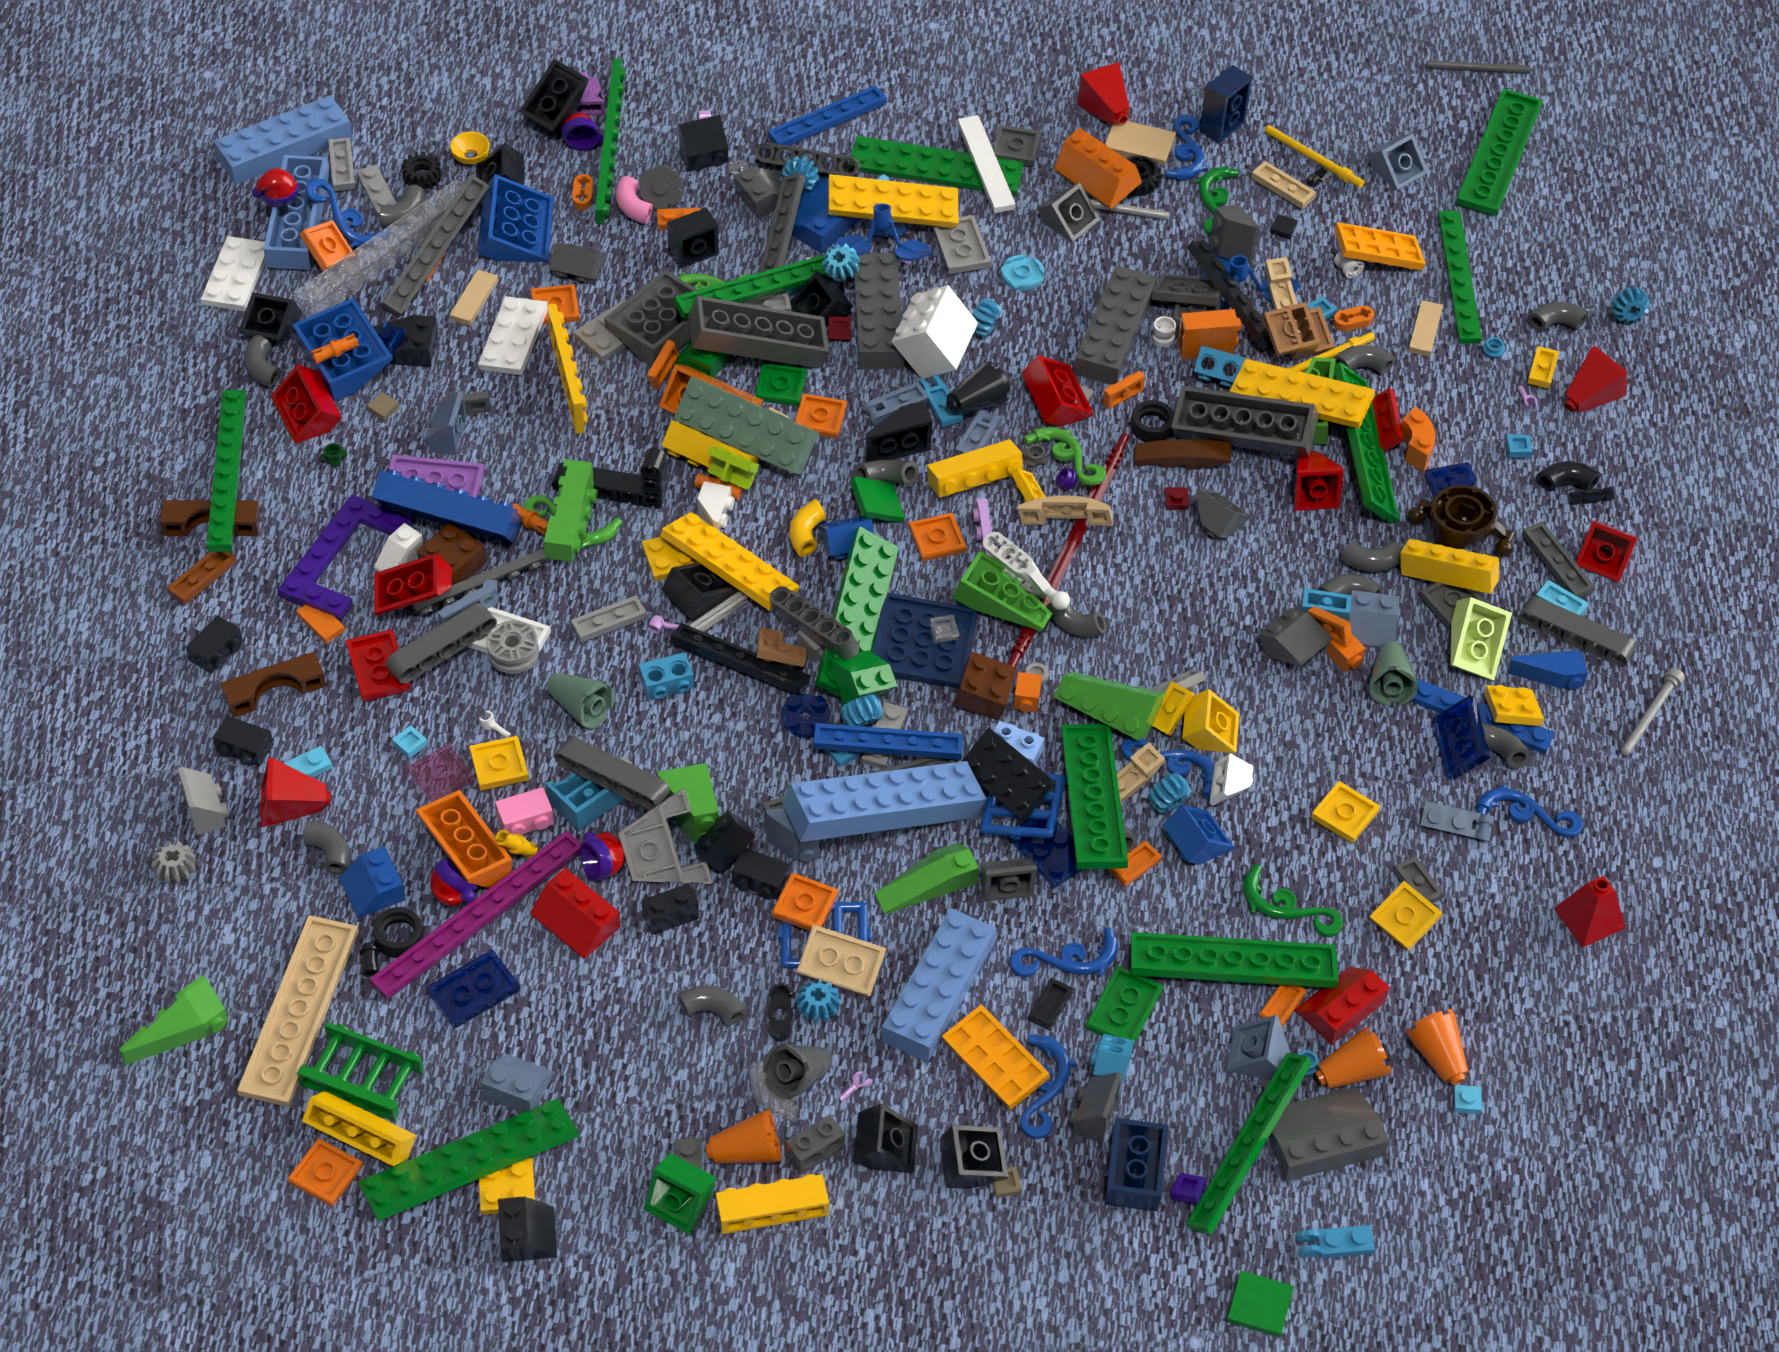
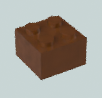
[417,522,486,585]
[953,651,1017,720]

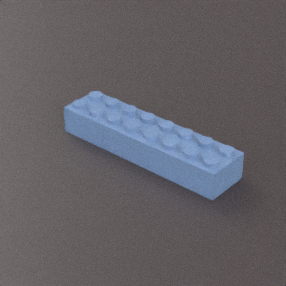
[782,761,986,842]

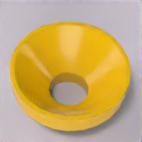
[450,131,490,165]

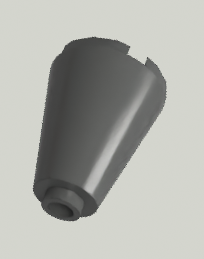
[763,1044,832,1097]

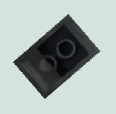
[519,59,589,140]
[373,315,438,367]
[865,401,933,462]
[662,562,739,619]

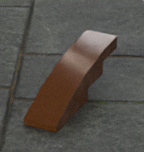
[1135,439,1232,470]

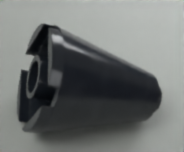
[946,361,1010,414]

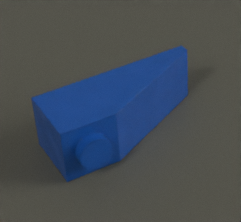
[1507,650,1588,689]

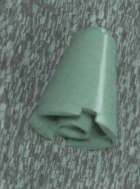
[1369,641,1418,706]
[547,672,615,729]

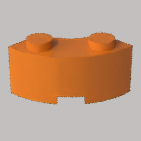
[1401,406,1435,472]

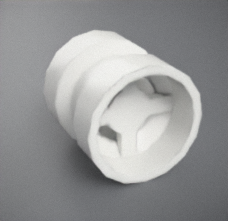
[1334,251,1364,279]
[1152,316,1176,347]

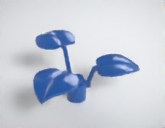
[831,203,933,261]
[1202,255,1301,318]

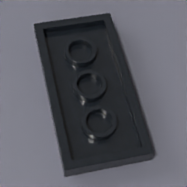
[961,727,1056,821]

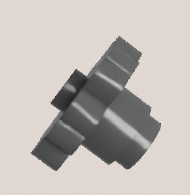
[639,164,683,209]

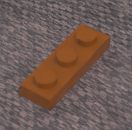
[166,552,237,605]

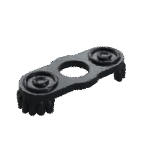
[767,983,793,1041]

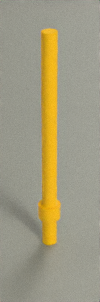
[1265,125,1365,188]
[1287,332,1375,372]

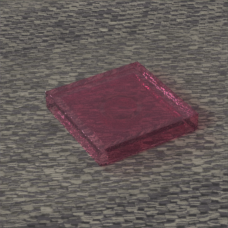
[406,744,476,802]

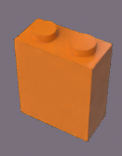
[1177,309,1241,359]

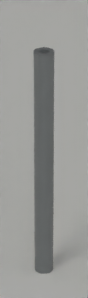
[1426,60,1531,74]

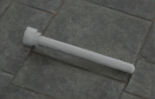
[1090,199,1169,220]
[1621,668,1685,756]

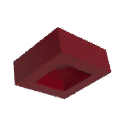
[828,317,851,340]
[1164,487,1189,510]

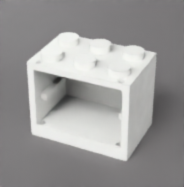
[891,285,978,378]

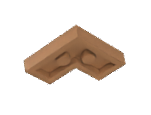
[756,627,806,667]

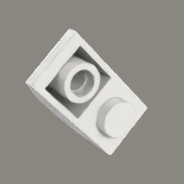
[698,481,734,531]

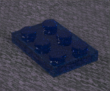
[1432,695,1491,780]
[1007,809,1085,889]
[426,949,521,1029]

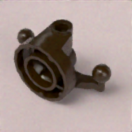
[1407,485,1515,557]

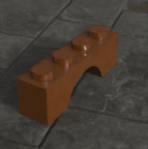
[160,500,261,536]
[221,652,326,718]

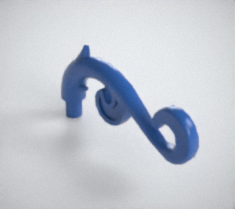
[1165,115,1209,181]
[305,179,393,248]
[1121,736,1215,798]
[1475,784,1583,838]
[1010,927,1118,978]
[1020,1034,1077,1139]

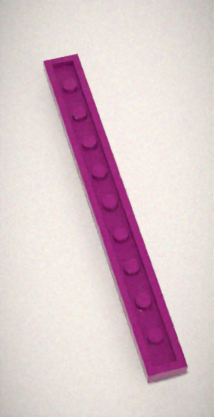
[370,830,581,1000]

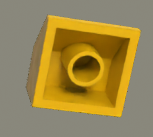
[1182,689,1239,754]

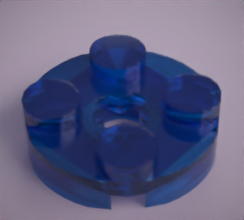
[781,694,830,738]

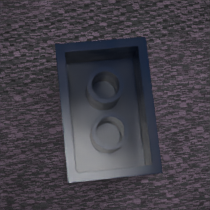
[1199,65,1253,144]
[1105,1118,1169,1211]

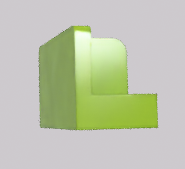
[708,446,760,490]

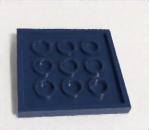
[872,592,978,688]

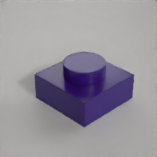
[1171,1173,1207,1204]

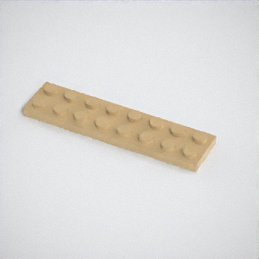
[237,915,359,1107]

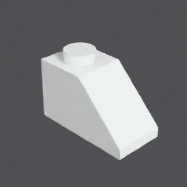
[374,523,423,571]
[1209,754,1253,805]

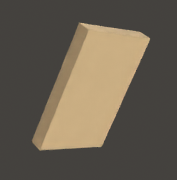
[1105,121,1176,166]
[796,924,886,998]

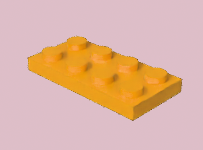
[1334,222,1426,270]
[942,1004,1050,1110]

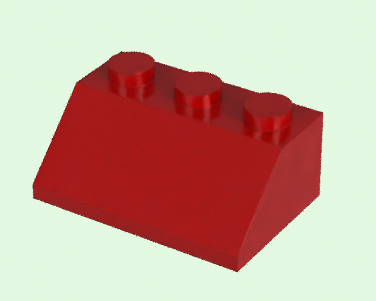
[1021,355,1094,427]
[271,364,342,444]
[374,553,452,616]
[530,868,621,959]
[1295,967,1390,1045]

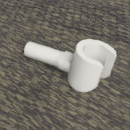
[479,711,511,738]

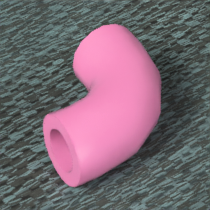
[615,176,653,225]

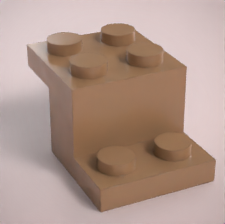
[1263,302,1335,361]

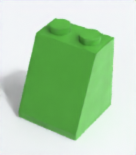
[657,763,719,843]

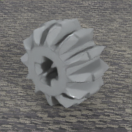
[152,841,196,885]

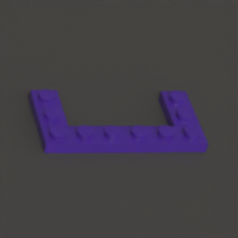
[277,494,413,621]

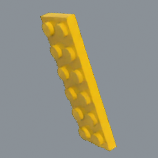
[828,174,958,228]
[547,303,588,434]
[1229,359,1375,428]
[660,512,799,611]

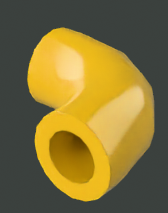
[789,499,826,557]

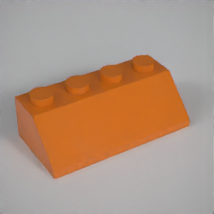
[1054,127,1142,209]
[659,364,763,414]
[416,790,512,888]

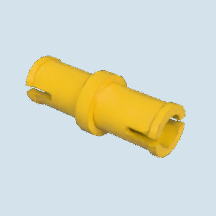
[495,829,538,858]

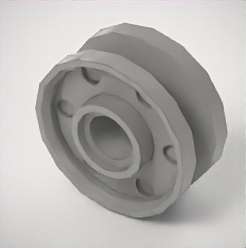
[487,620,539,674]

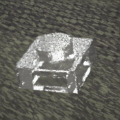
[929,615,959,643]

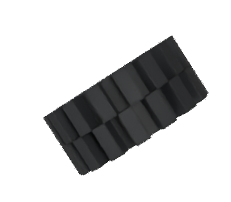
[401,152,442,191]

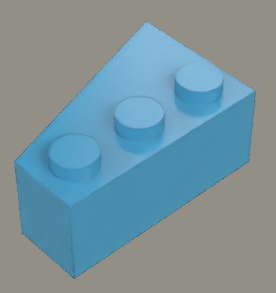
[545,758,625,831]

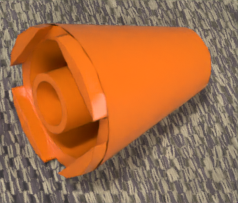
[1405,1009,1468,1085]
[1315,1026,1392,1089]
[705,1109,782,1164]

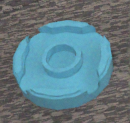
[1001,255,1045,291]

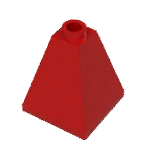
[1077,62,1130,125]
[1564,345,1628,413]
[1293,451,1344,511]
[260,758,331,827]
[1554,876,1625,948]

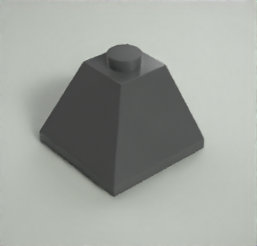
[1036,182,1101,242]
[1196,488,1251,539]

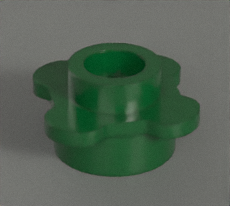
[320,443,347,467]

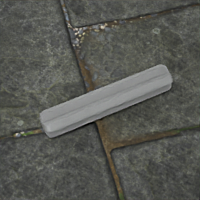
[689,590,749,632]

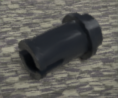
[359,942,380,977]

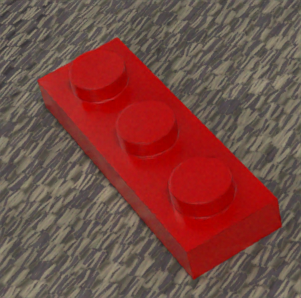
[1372,387,1404,451]

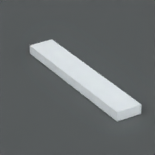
[958,115,1015,213]

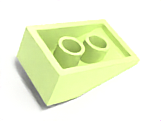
[1451,597,1512,681]

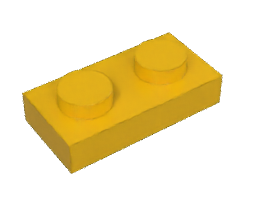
[1527,346,1559,389]
[1011,468,1045,502]
[1152,681,1195,736]

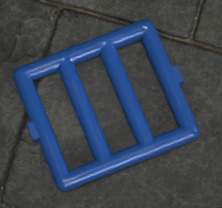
[980,774,1066,840]
[778,902,871,968]

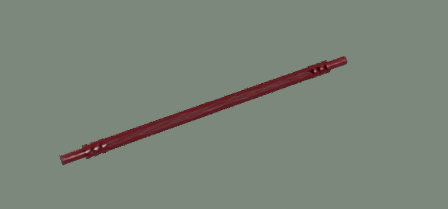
[1007,433,1129,667]

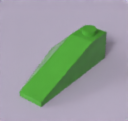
[952,551,1053,631]
[874,843,979,914]
[119,975,228,1065]

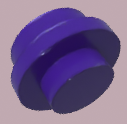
[1056,468,1077,491]

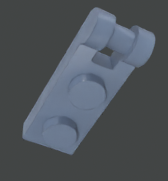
[862,382,929,426]
[955,409,1002,456]
[438,580,499,625]
[1420,801,1495,841]

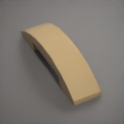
[1265,257,1297,310]
[1018,495,1113,526]
[1117,742,1165,803]

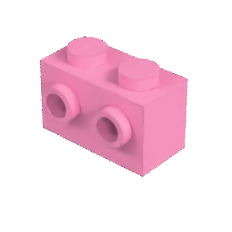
[495,787,554,835]

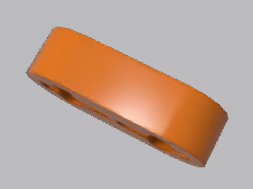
[572,174,593,210]
[1333,305,1374,332]

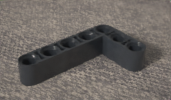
[551,448,668,509]

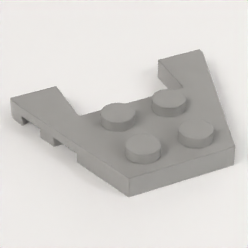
[618,788,713,884]

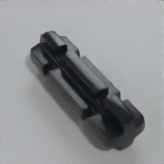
[1306,158,1341,188]
[1568,487,1614,505]

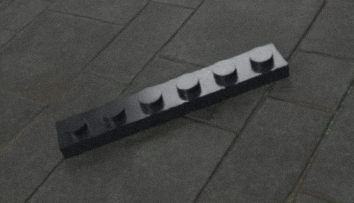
[1187,240,1274,351]
[670,623,811,695]

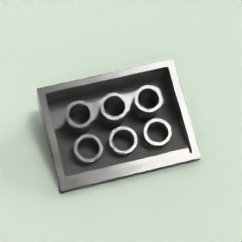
[604,270,698,366]
[1268,1087,1389,1182]

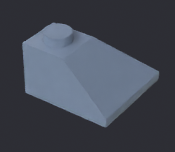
[1226,1015,1290,1080]

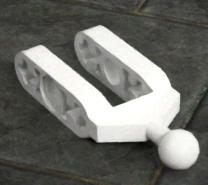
[983,532,1070,610]

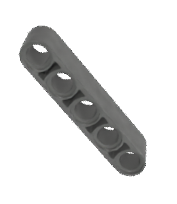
[755,142,861,176]
[769,586,859,659]
[1519,597,1636,667]
[385,603,497,684]
[554,736,670,810]

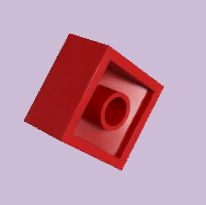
[1576,520,1639,582]

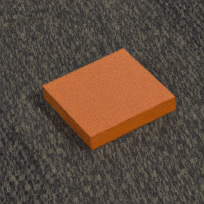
[299,220,356,271]
[530,284,580,325]
[795,393,847,439]
[908,512,967,562]
[772,872,839,931]
[287,1138,364,1207]

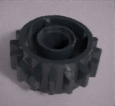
[1126,155,1162,196]

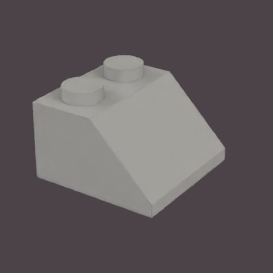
[178,767,229,835]

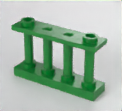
[297,1022,424,1122]

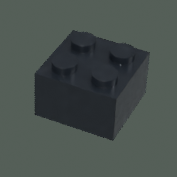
[667,208,719,269]

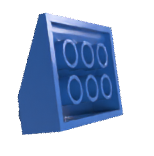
[477,174,554,262]
[771,174,862,254]
[292,297,393,401]

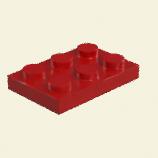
[345,629,410,702]

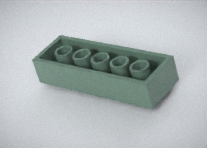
[673,377,819,475]

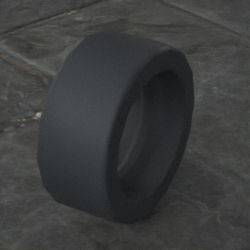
[1130,400,1174,442]
[373,907,423,958]

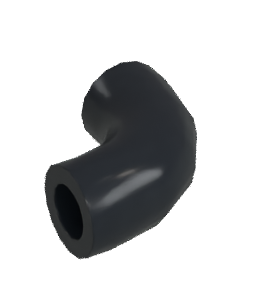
[1536,461,1601,492]

